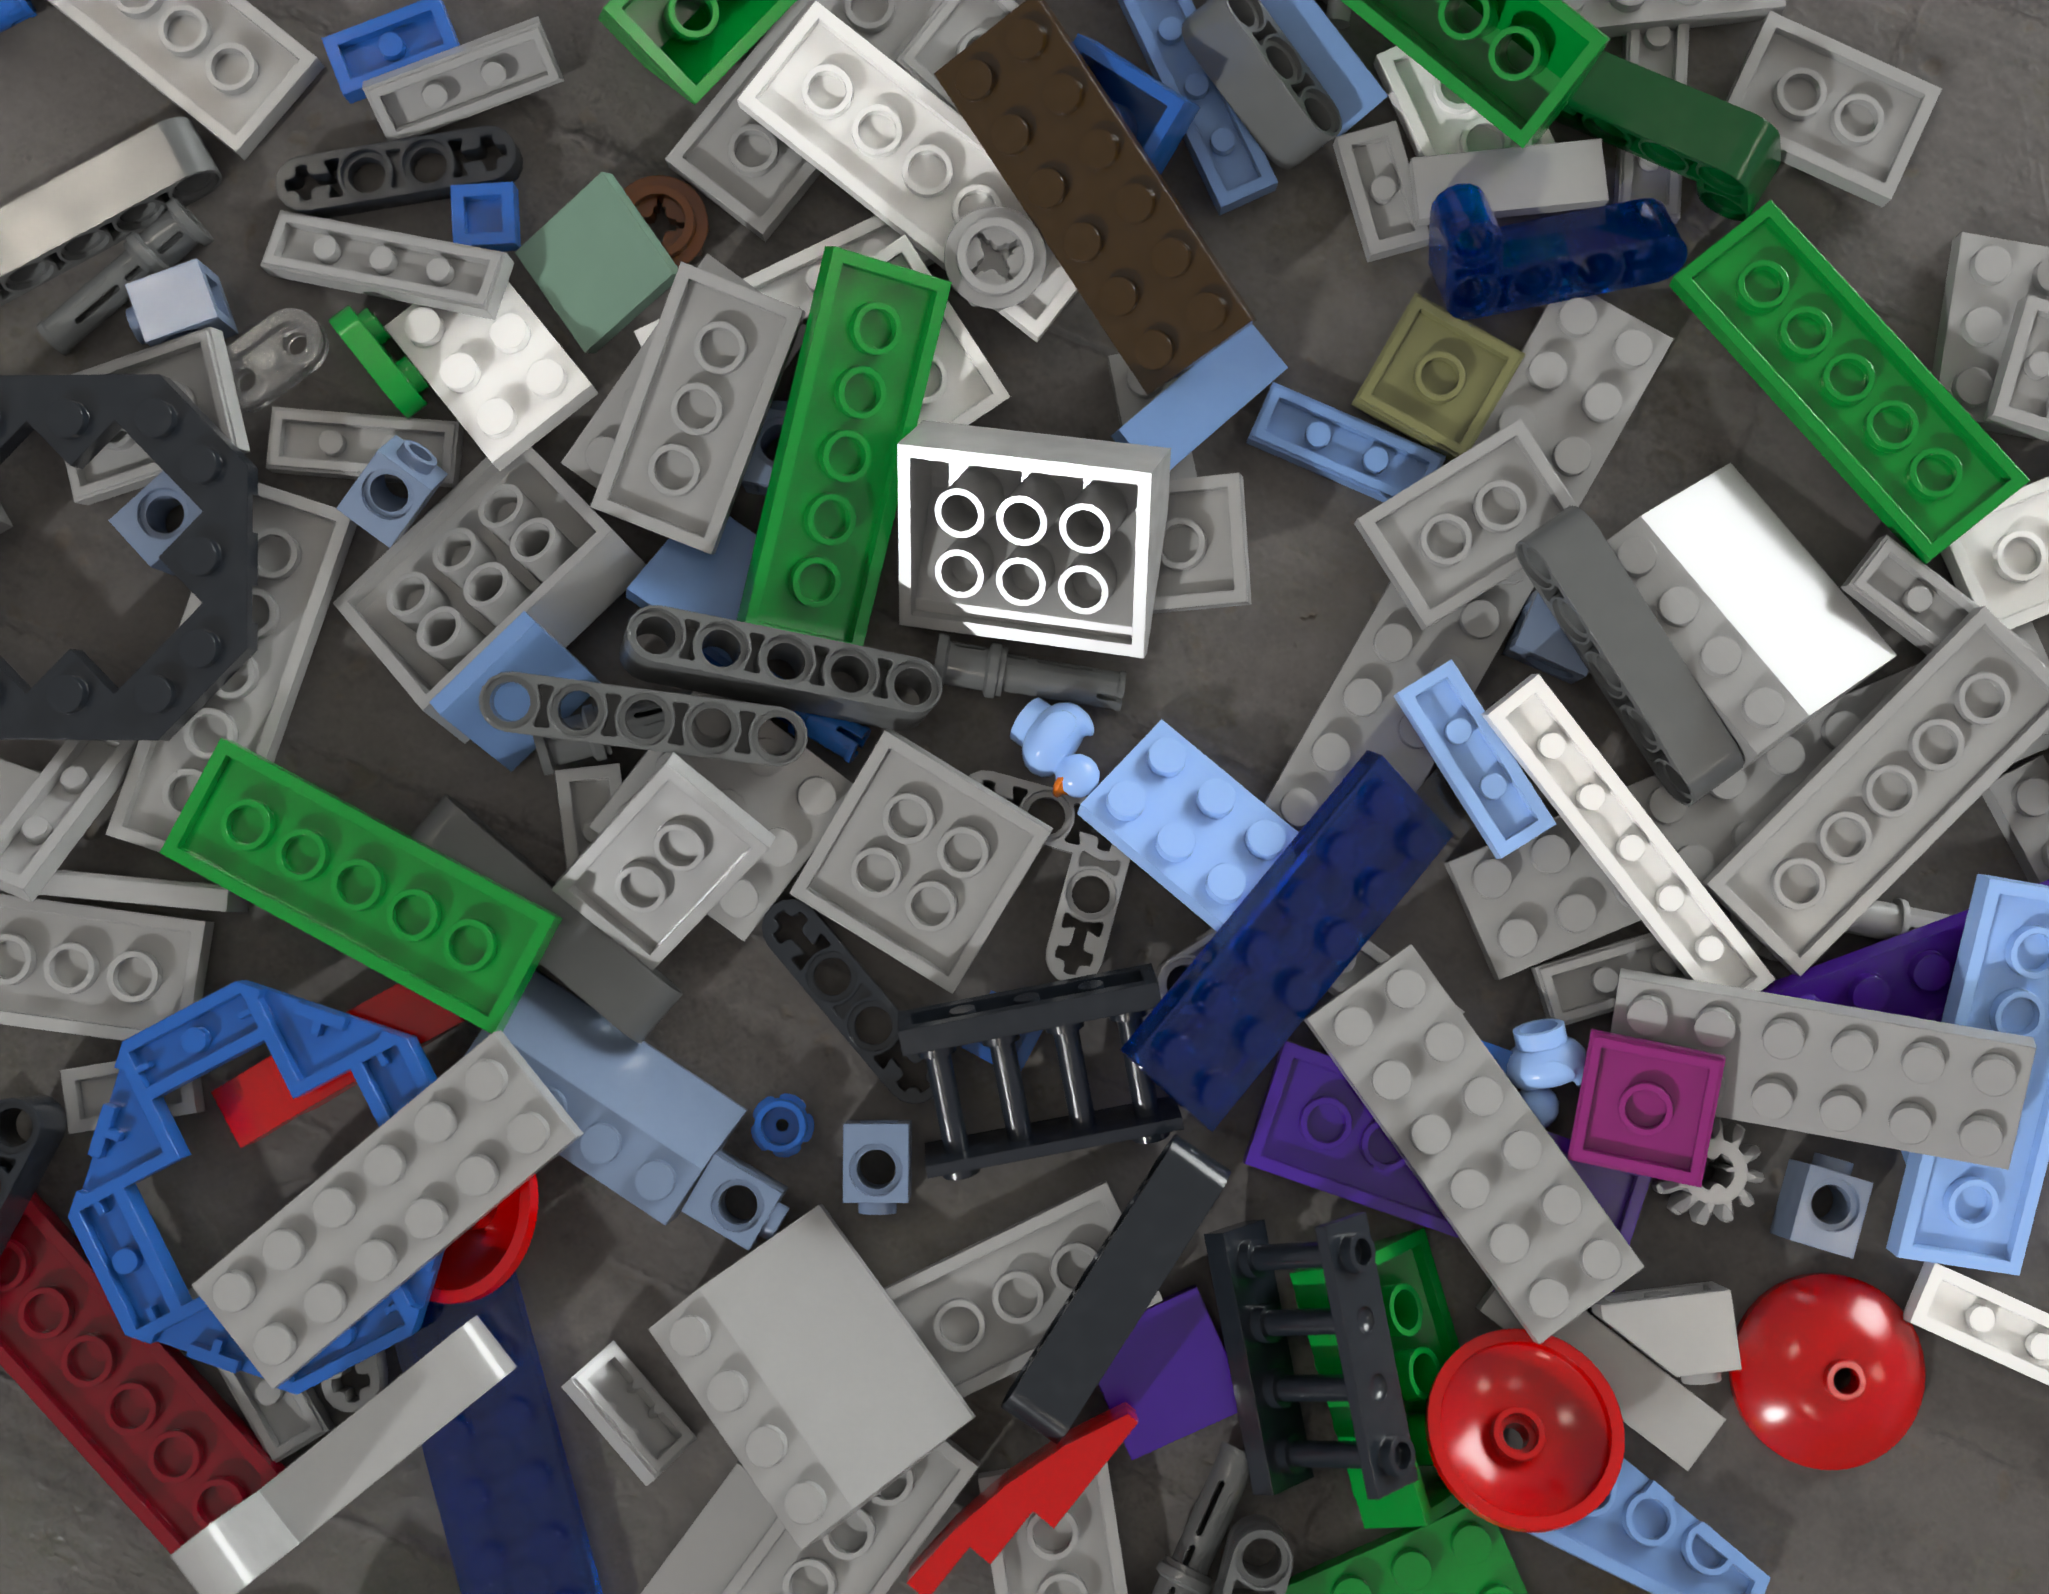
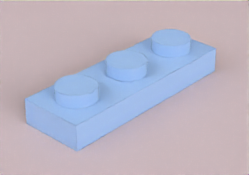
[1393,659,1556,859]

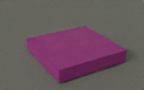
[1567,1029,1726,1188]

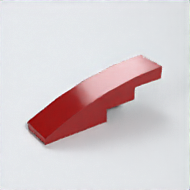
[211,983,467,1148]
[906,1402,1138,1594]

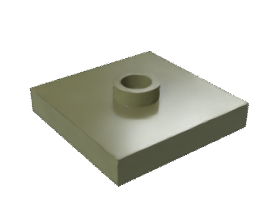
[1351,292,1525,461]

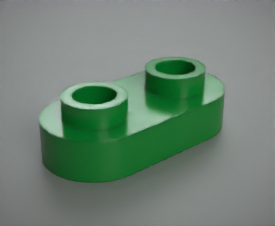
[328,304,430,419]

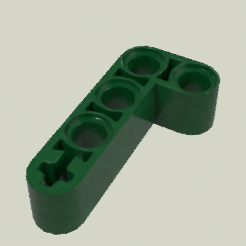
[1554,51,1781,222]

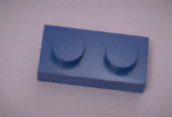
[321,0,460,104]

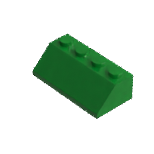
[598,0,797,105]
[1341,0,1610,149]
[1289,1228,1462,1529]

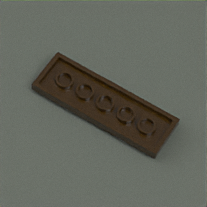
[934,0,1256,395]

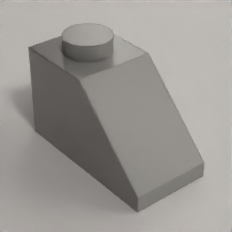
[1587,1281,1742,1385]

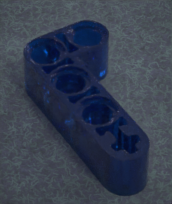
[1428,183,1688,320]

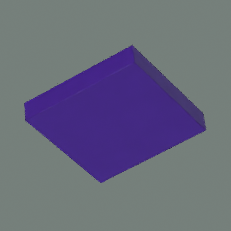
[1098,1284,1238,1460]

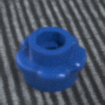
[751,1093,814,1157]

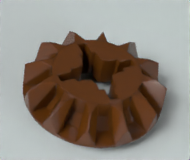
[624,175,710,268]

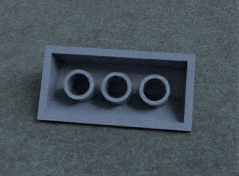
[464,970,748,1226]

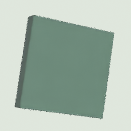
[515,172,678,354]

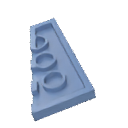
[1528,1458,1770,1594]

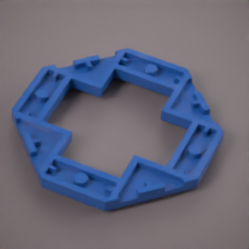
[68,980,445,1395]

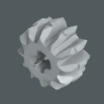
[1651,1116,1765,1225]

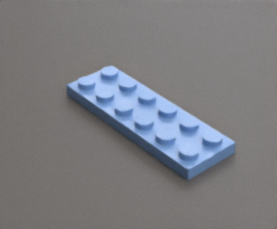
[1886,874,2049,1276]

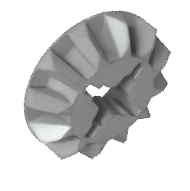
[944,206,1046,312]

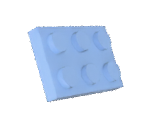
[1077,719,1309,938]

